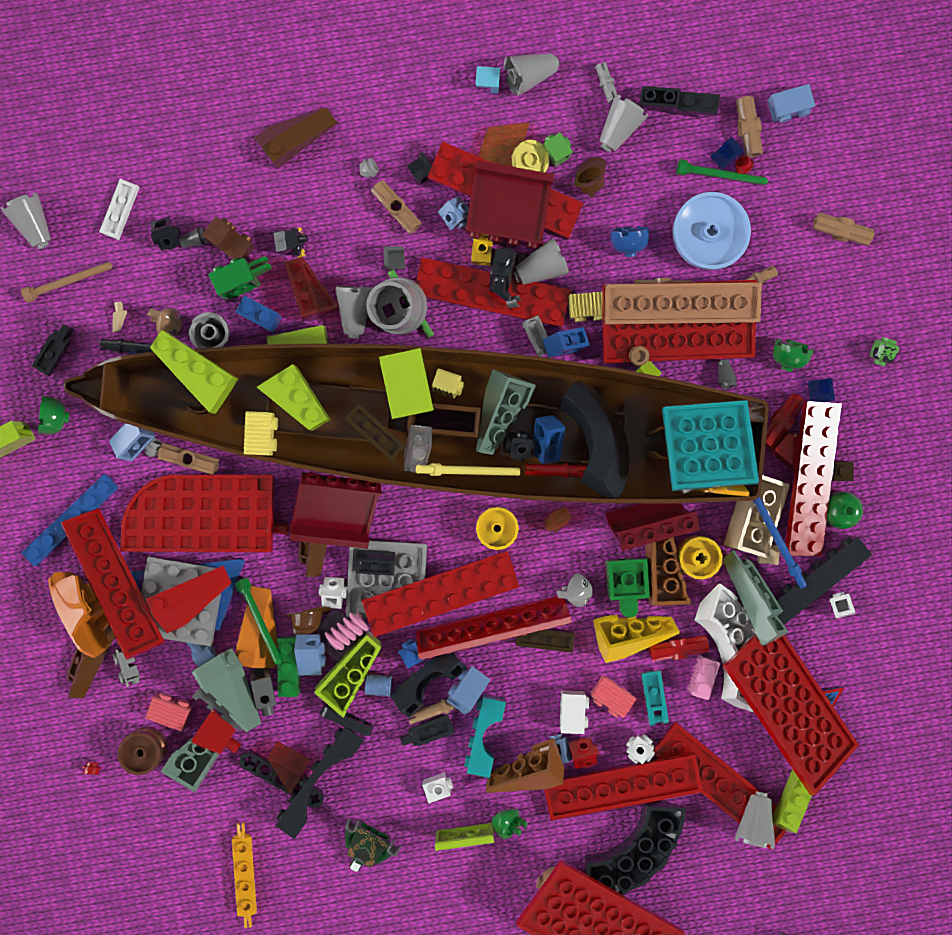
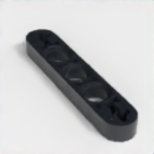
[239,750,325,808]

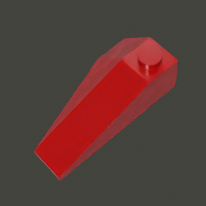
[146,565,232,634]

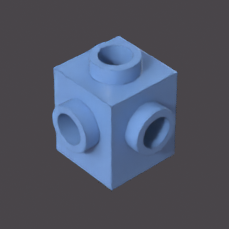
[438,196,469,230]

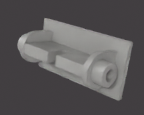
[522,315,548,357]
[112,649,141,687]

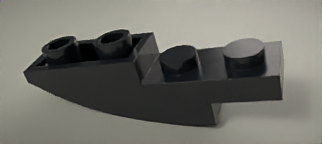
[639,86,720,117]

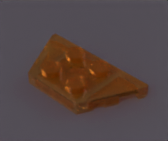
[478,122,530,166]

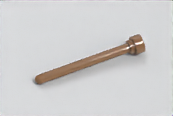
[21,262,112,303]

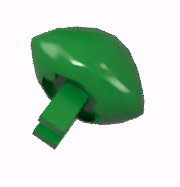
[492,808,527,840]

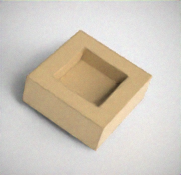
[757,545,780,565]

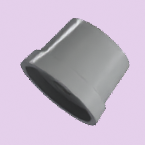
[366,277,427,335]

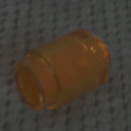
[543,506,572,534]

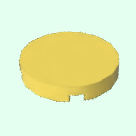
[512,140,549,172]

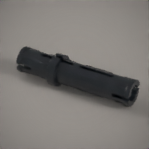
[100,338,153,354]

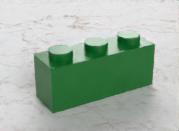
[277,635,301,697]

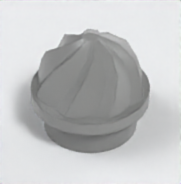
[359,158,379,178]
[143,438,162,457]

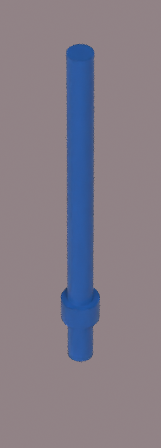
[753,496,807,588]

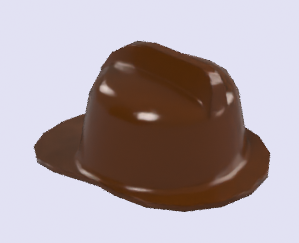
[574,157,606,198]
[286,607,332,635]

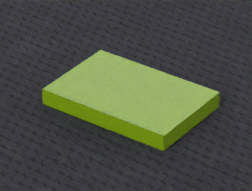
[379,348,434,419]
[435,823,494,851]

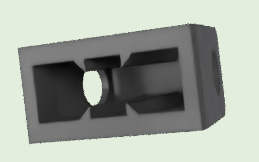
[250,668,276,716]

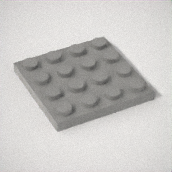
[346,540,427,618]
[141,557,221,646]

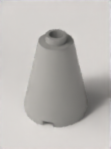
[504,53,559,96]
[599,94,648,153]
[1,192,51,250]
[513,239,569,285]
[336,286,373,338]
[189,312,229,349]
[735,791,775,849]

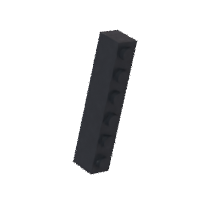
[773,536,872,625]

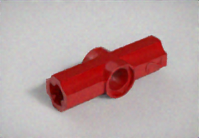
[765,393,805,449]
[648,635,709,661]

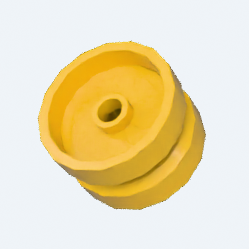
[476,507,519,550]
[676,535,723,580]

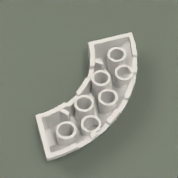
[695,584,756,712]

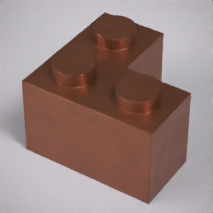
[202,216,255,259]

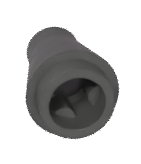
[179,227,209,248]
[718,360,738,389]

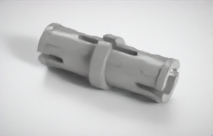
[595,62,617,104]

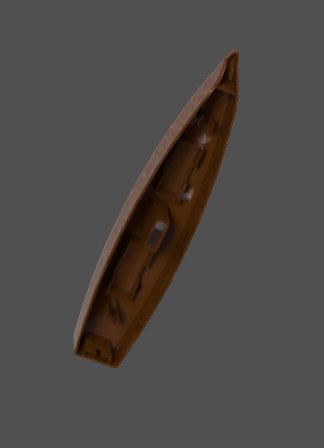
[63,344,769,503]

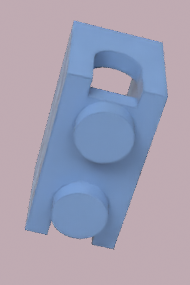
[767,84,815,123]
[109,423,155,461]
[294,635,326,675]
[447,666,490,714]

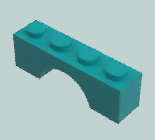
[464,694,506,778]

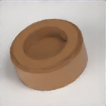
[629,346,649,366]

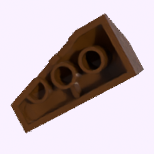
[254,107,338,169]

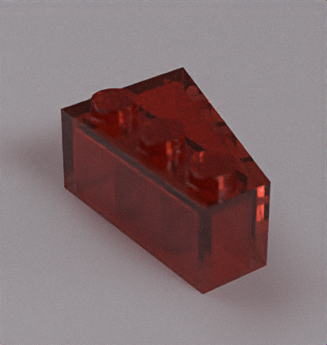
[284,257,339,322]

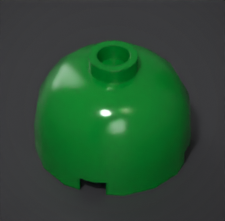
[773,338,814,372]
[38,396,69,435]
[826,491,863,529]

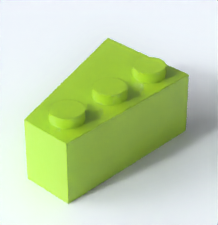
[257,364,330,431]

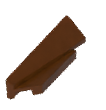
[298,541,327,577]
[67,625,115,698]

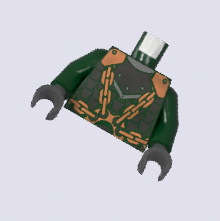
[344,818,402,872]

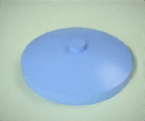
[673,192,751,270]

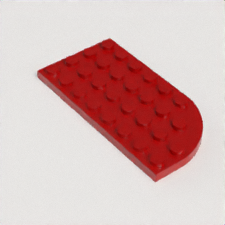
[120,475,275,553]

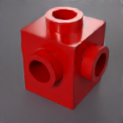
[568,737,599,769]

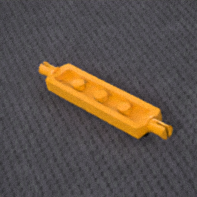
[232,822,257,928]

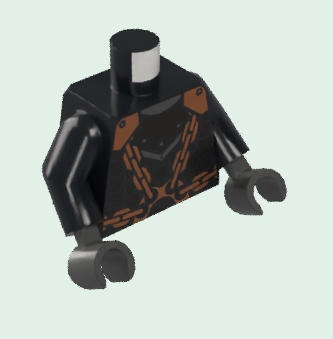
[489,247,529,308]

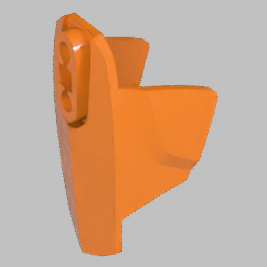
[48,572,109,658]

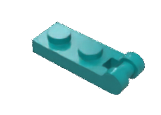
[641,670,669,726]

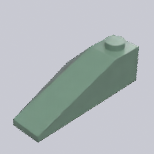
[476,369,535,455]
[192,649,261,732]
[161,714,235,793]

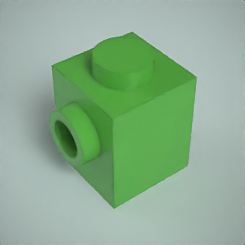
[543,133,573,167]

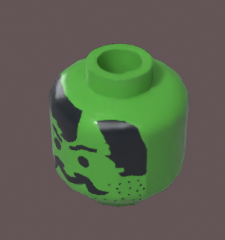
[869,337,899,367]

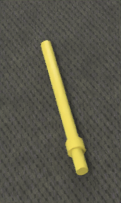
[416,463,521,476]

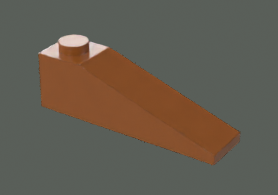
[485,739,564,793]

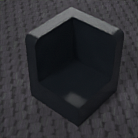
[408,152,432,185]

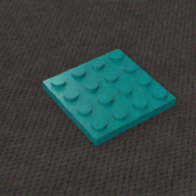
[662,400,759,491]

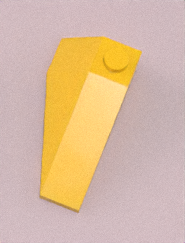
[593,615,680,663]

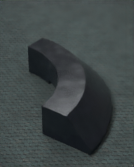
[560,380,630,504]
[584,800,686,895]

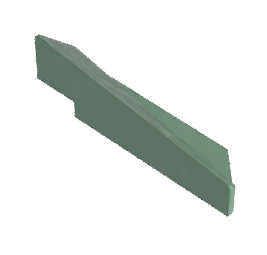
[723,551,788,645]

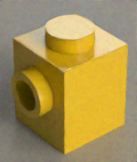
[471,237,493,266]

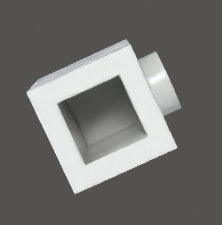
[830,592,855,619]
[423,772,453,803]

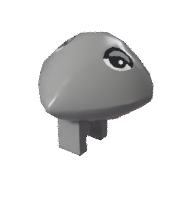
[557,573,593,607]

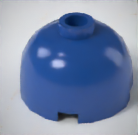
[610,226,649,257]

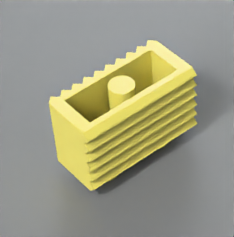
[568,292,602,323]
[432,368,464,399]
[244,412,278,456]

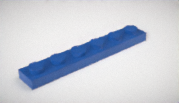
[21,474,120,567]

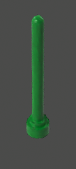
[676,159,768,185]
[234,578,282,665]

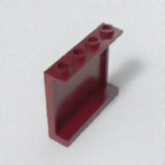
[465,160,555,249]
[290,472,382,549]
[604,503,700,551]

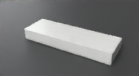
[99,179,140,240]

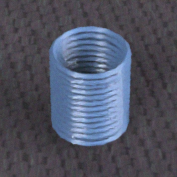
[365,674,392,697]

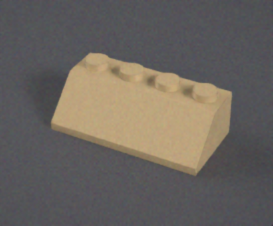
[723,475,790,558]

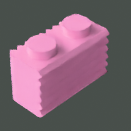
[687,654,720,700]

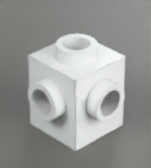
[319,577,347,609]
[626,734,655,764]

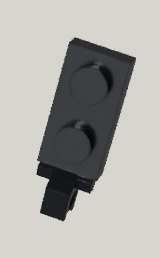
[32,324,74,377]
[400,714,454,747]

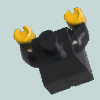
[274,227,309,258]

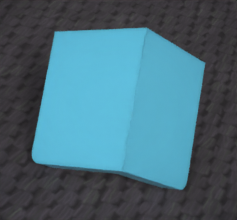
[476,66,500,94]

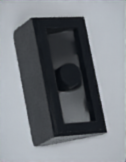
[356,550,396,576]

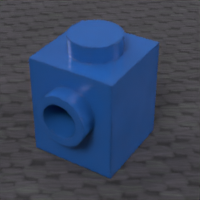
[398,639,424,669]

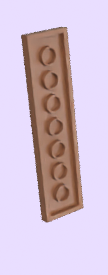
[605,282,762,324]

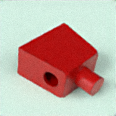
[191,709,242,755]

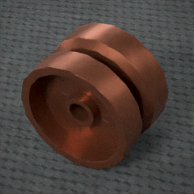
[117,727,168,775]

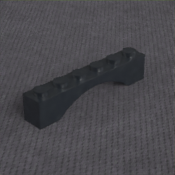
[275,727,364,839]

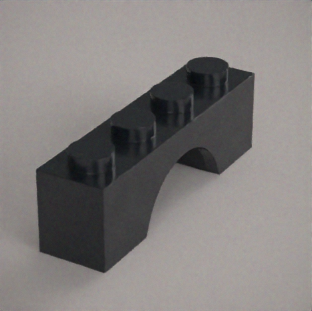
[390,651,467,718]

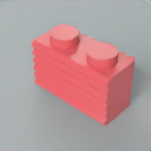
[590,675,636,718]
[145,693,193,732]

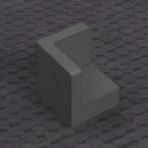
[384,246,405,270]

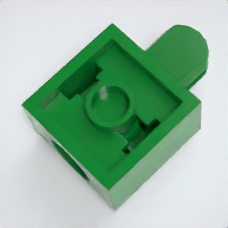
[208,256,272,301]
[606,557,650,618]

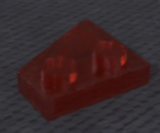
[267,741,310,794]

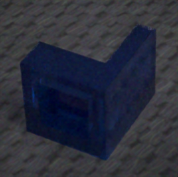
[710,136,744,170]
[807,378,835,402]

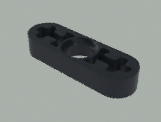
[319,703,374,736]

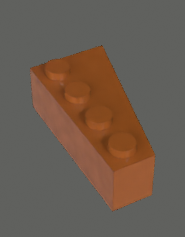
[645,537,691,606]

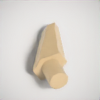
[113,302,127,333]

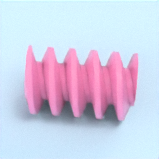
[325,610,369,650]

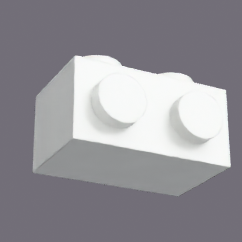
[560,690,589,734]

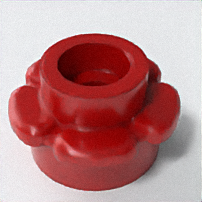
[735,156,754,174]
[82,762,102,775]

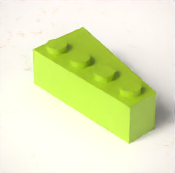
[150,330,238,414]
[314,631,381,718]

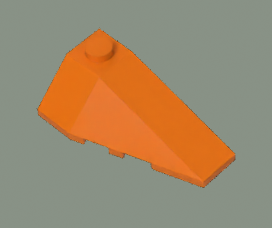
[235,586,277,668]

